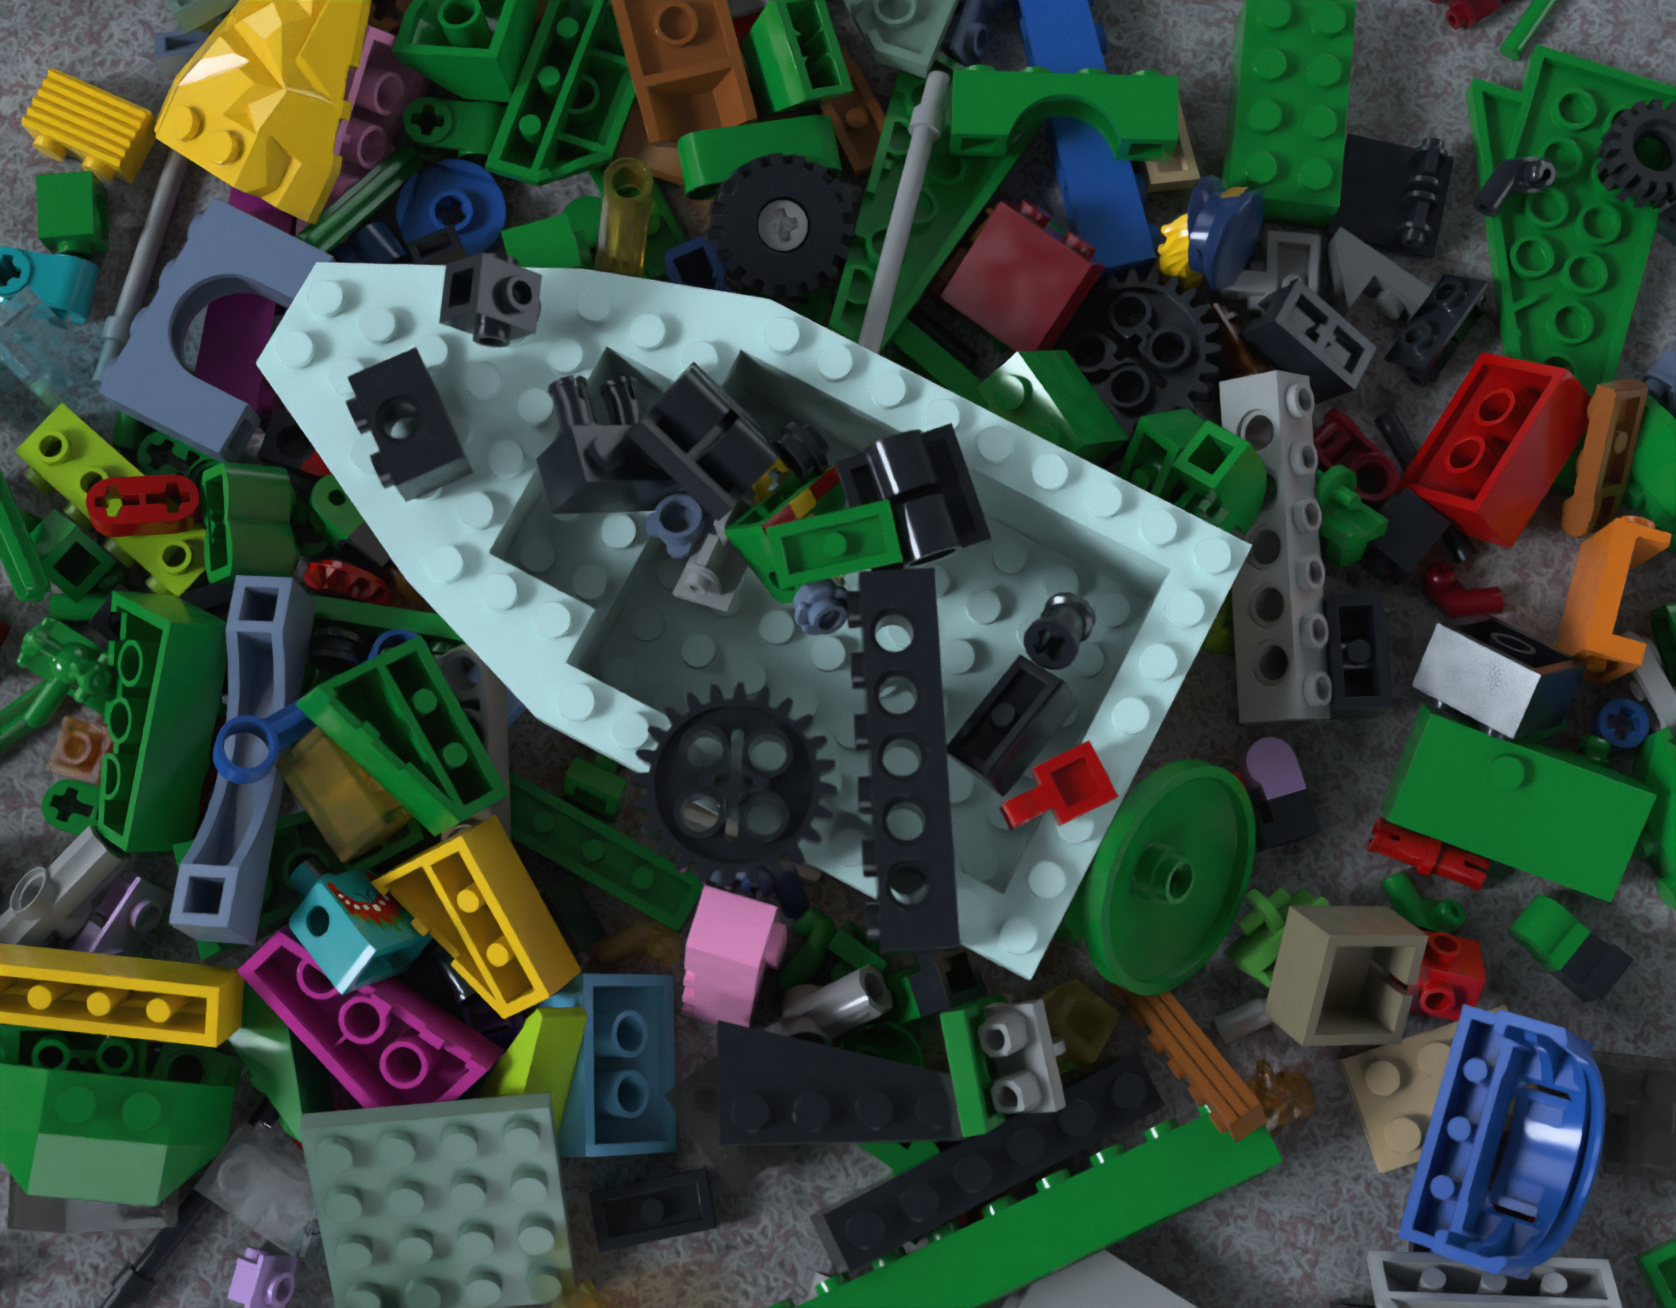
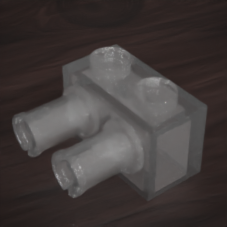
[194,1121,318,1257]

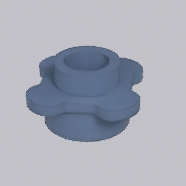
[645,491,716,559]

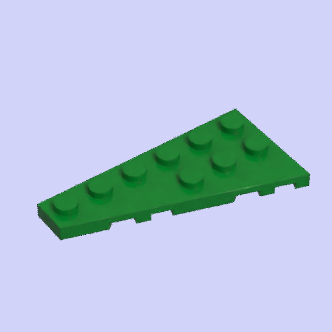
[827,51,1046,355]

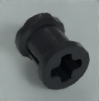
[1023,592,1096,670]

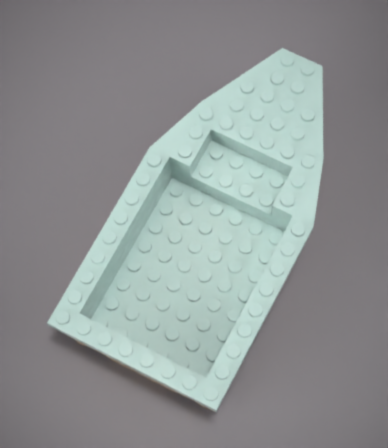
[256,262,1252,980]

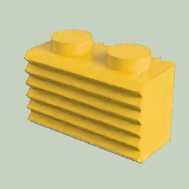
[21,67,156,184]

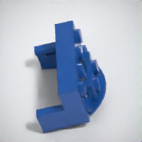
[1397,1004,1606,1280]

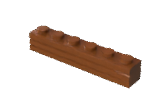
[1107,983,1267,1143]

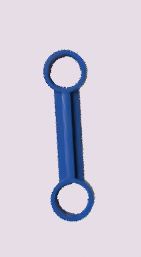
[213,629,430,784]

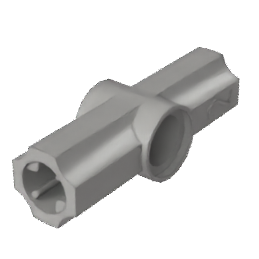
[0,825,132,948]

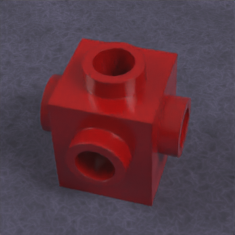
[1388,930,1486,1021]

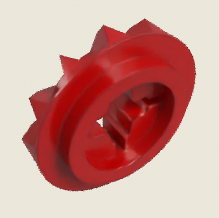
[302,560,395,607]

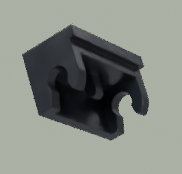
[1238,278,1377,404]

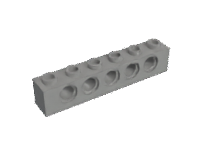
[1219,370,1332,723]

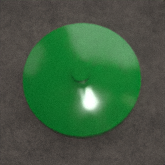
[1082,759,1256,996]

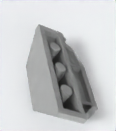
[1367,1250,1622,1308]

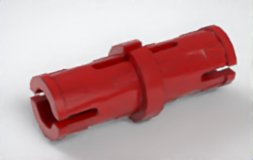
[1366,817,1490,891]

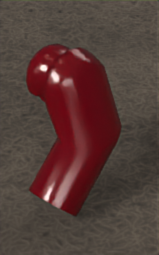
[1421,562,1503,619]

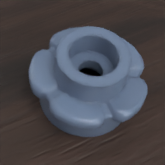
[793,578,848,635]

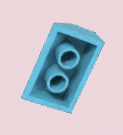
[539,973,677,1157]

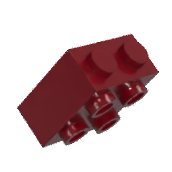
[940,199,1106,352]

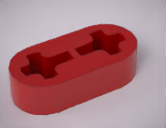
[85,474,202,537]

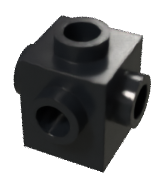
[439,253,542,348]

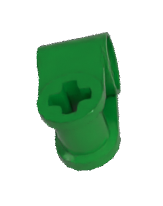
[402,97,507,166]

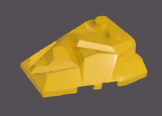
[153,0,372,225]

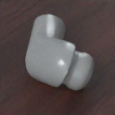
[1214,998,1290,1044]

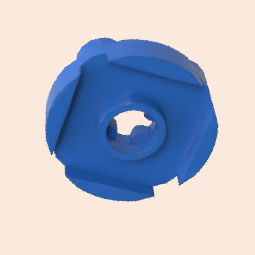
[396,159,509,257]

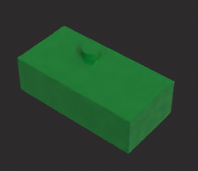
[1380,701,1657,903]

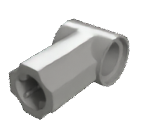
[780,964,892,1047]

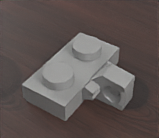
[1217,230,1321,317]

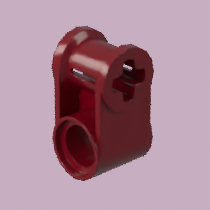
[1313,408,1399,512]

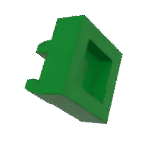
[562,752,628,823]
[826,920,894,983]

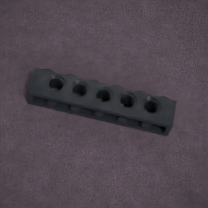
[846,568,960,956]

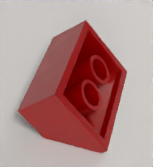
[1395,352,1592,549]

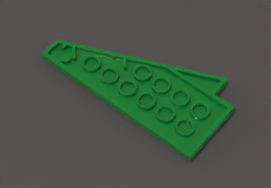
[1466,44,1676,496]

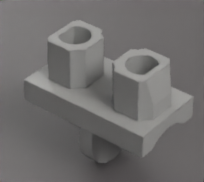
[977,999,1066,1114]

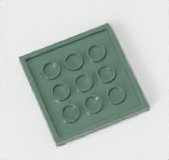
[299,1092,578,1308]

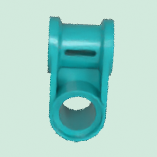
[0,247,99,324]

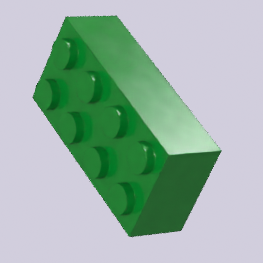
[1221,0,1357,230]

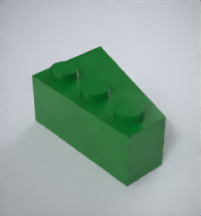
[295,634,510,836]

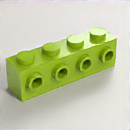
[14,403,210,599]

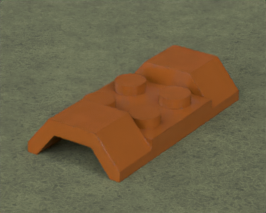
[611,0,758,148]

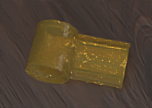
[594,157,653,277]

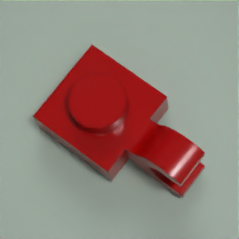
[999,740,1118,831]

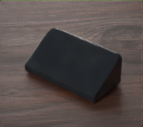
[947,654,1078,796]

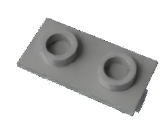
[672,488,755,612]

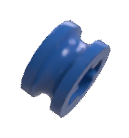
[1590,698,1649,752]

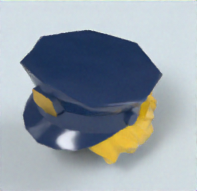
[1156,174,1264,291]

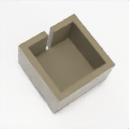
[1263,906,1428,1046]

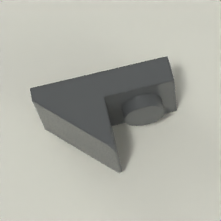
[1323,227,1433,324]

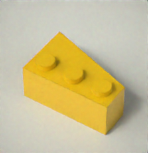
[370,814,582,1019]

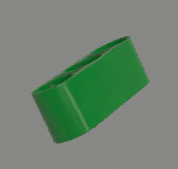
[676,115,843,201]

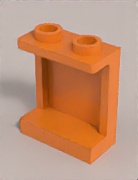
[1555,516,1672,685]

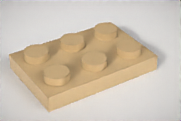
[1339,1005,1538,1173]

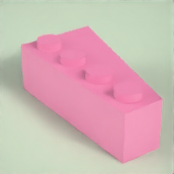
[681,885,789,1027]

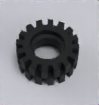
[1596,98,1676,209]

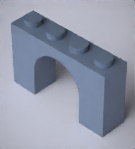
[98,197,337,463]

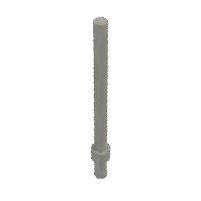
[857,71,950,354]
[92,148,190,386]

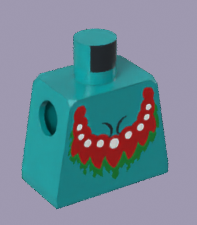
[289,856,433,995]

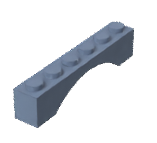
[168,575,316,945]

